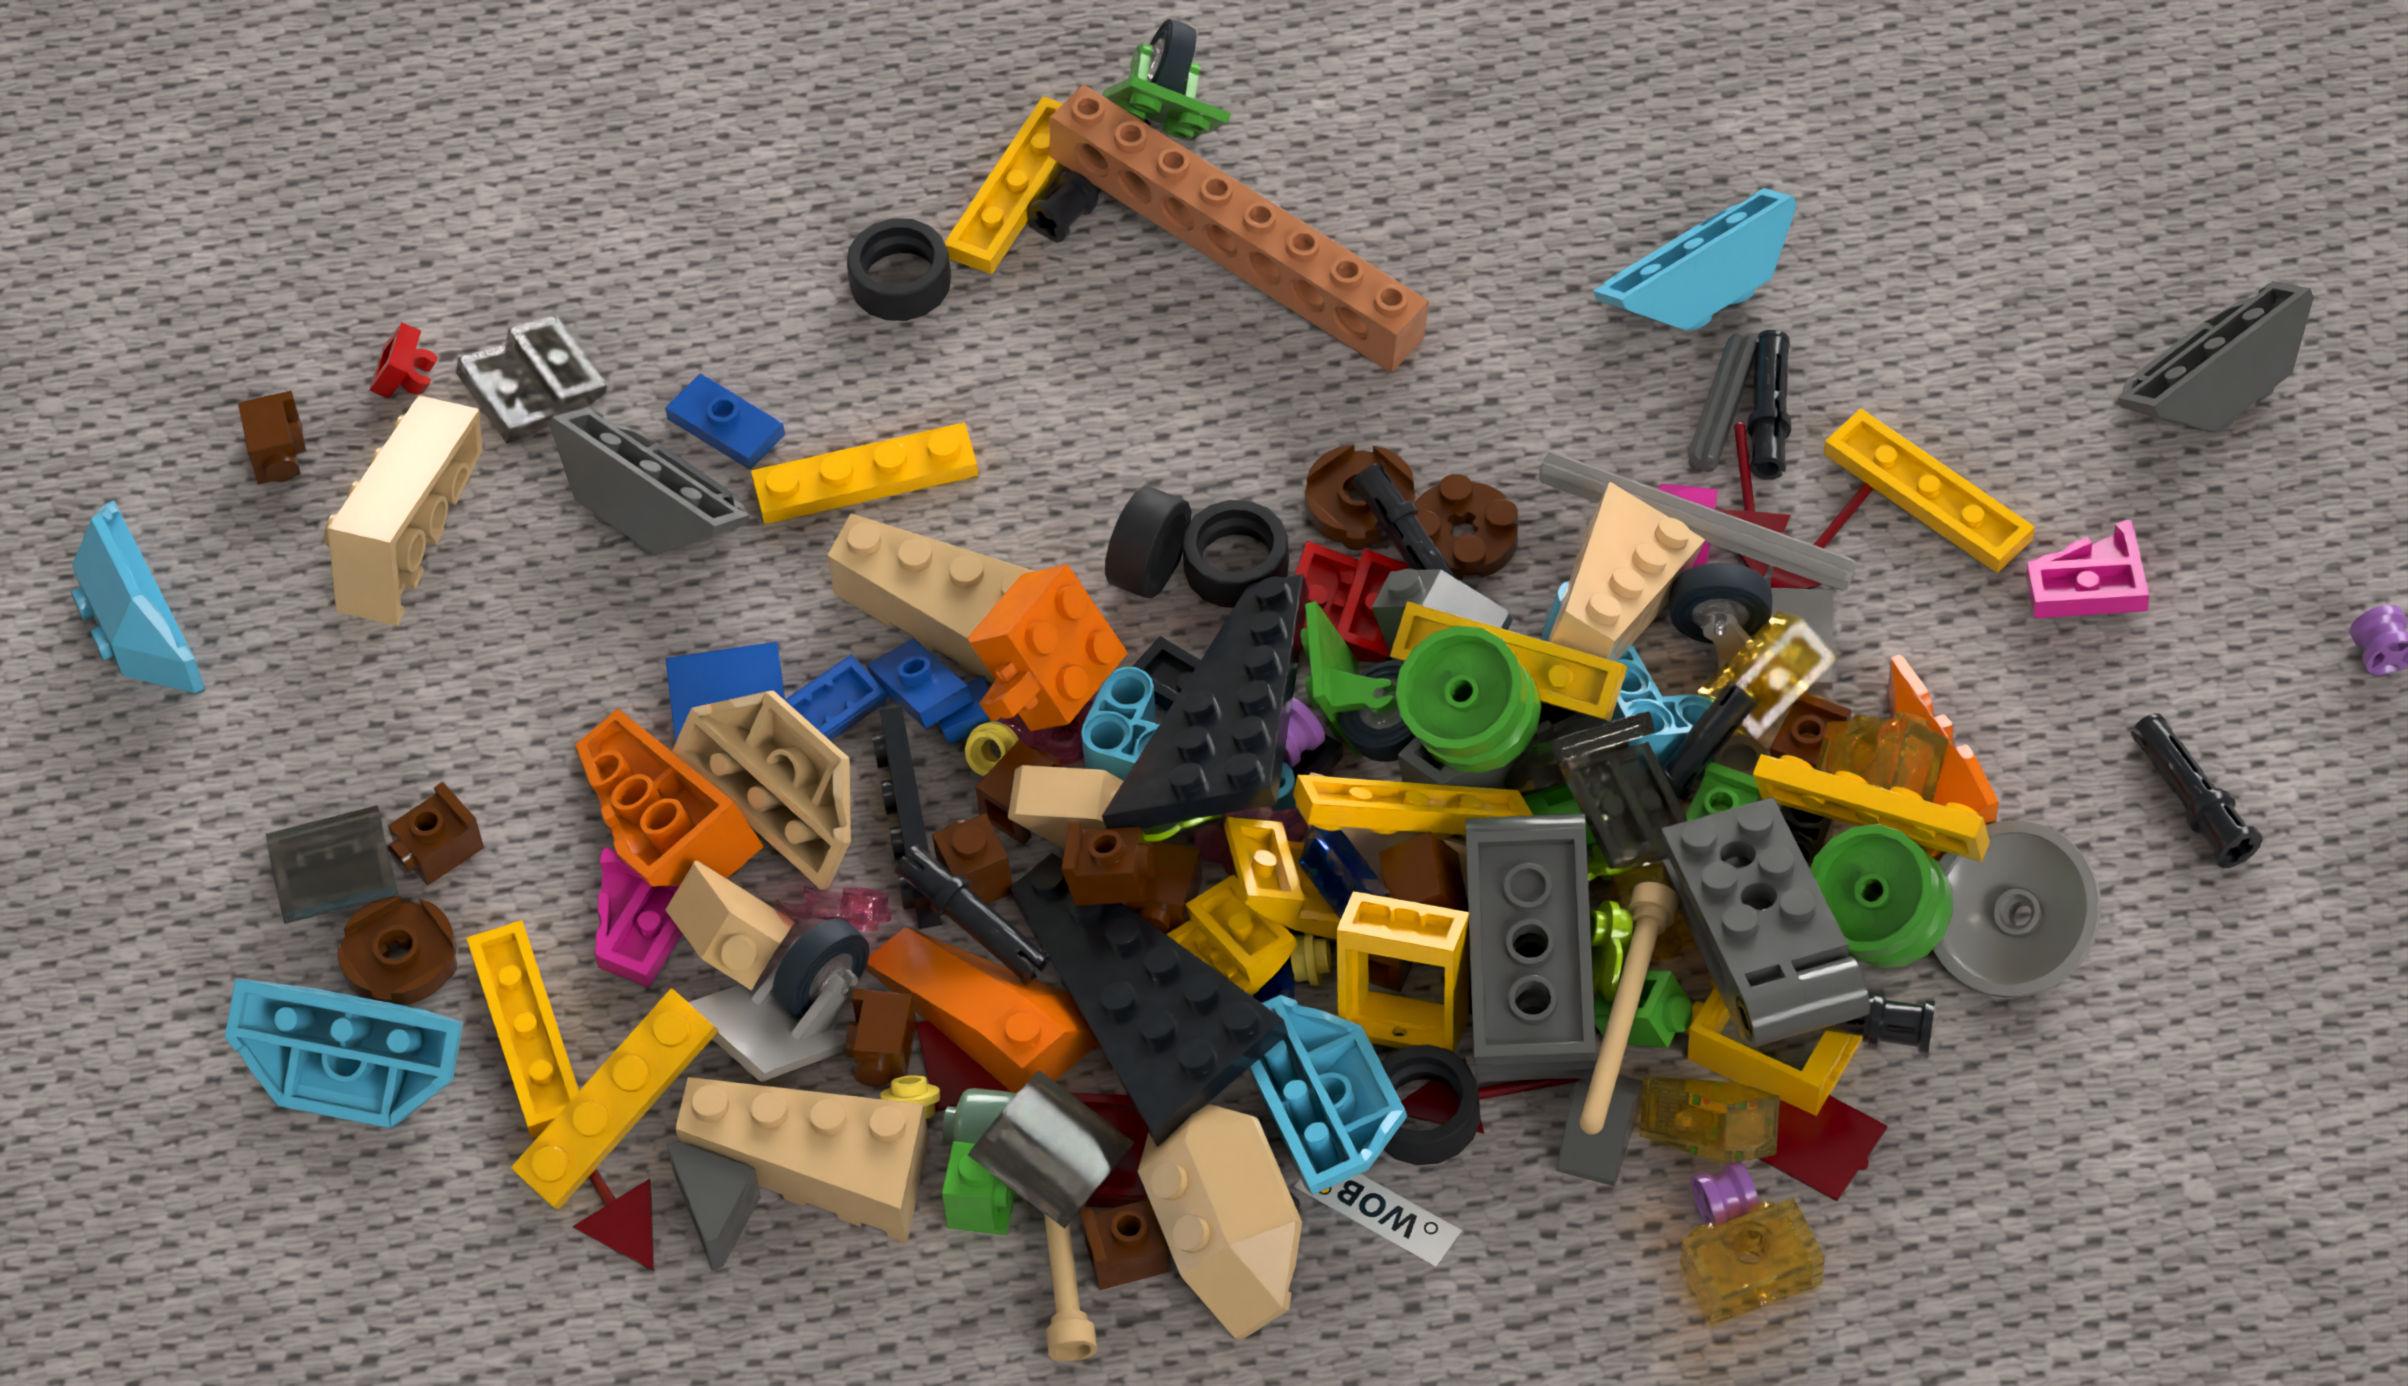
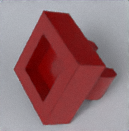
[369,322,438,398]

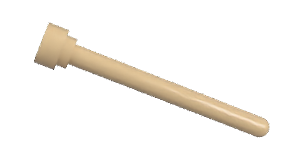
[1580,882,1680,1135]
[1031,1088,1097,1362]

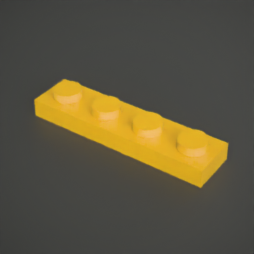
[945,96,1064,275]
[1824,408,2035,574]
[751,422,979,525]
[1390,601,1628,722]
[1753,754,1990,862]
[1293,775,1533,838]
[466,920,579,1139]
[511,988,719,1210]

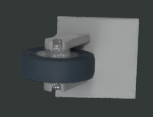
[1669,563,1834,689]
[689,918,870,1082]

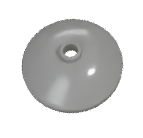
[1933,820,2101,998]

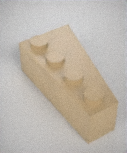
[324,395,482,626]
[827,513,1034,684]
[675,1077,929,1243]

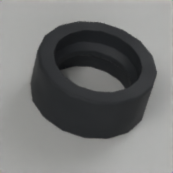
[847,218,951,321]
[1105,486,1192,599]
[1182,500,1289,608]
[1381,1044,1481,1166]

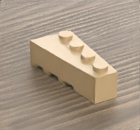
[1548,481,1705,662]

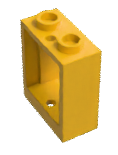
[1337,891,1469,1054]
[1683,979,1863,1116]

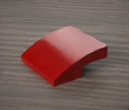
[1294,541,1410,662]

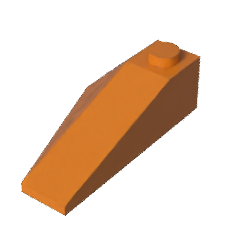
[1888,654,1999,862]
[575,708,764,886]
[865,926,1097,1106]

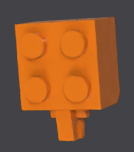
[968,564,1128,731]

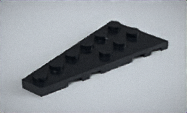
[1102,574,1309,828]
[1010,853,1288,1147]

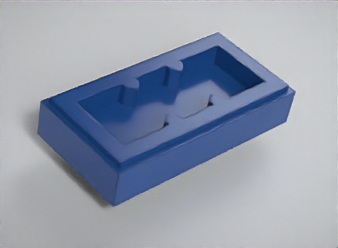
[665,373,785,470]
[866,638,973,728]
[785,654,889,741]

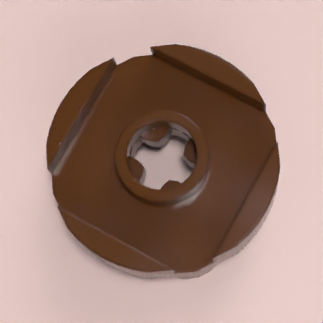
[1305,445,1416,551]
[1414,474,1518,580]
[337,896,457,1005]

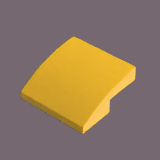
[1224,817,1348,939]
[1166,874,1298,996]

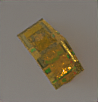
[1640,1076,1780,1164]

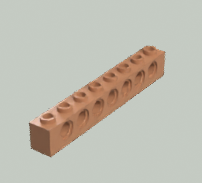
[1049,84,1429,373]

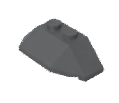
[2118,281,2314,432]
[550,407,750,555]

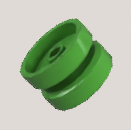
[1395,626,1541,773]
[1810,824,1953,968]

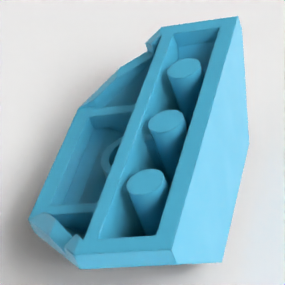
[1593,188,1797,331]
[70,501,205,693]
[225,979,463,1128]
[1248,995,1407,1195]

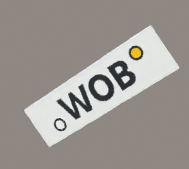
[1294,1174,1462,1266]

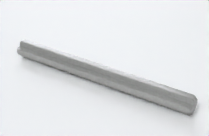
[1539,452,1856,591]

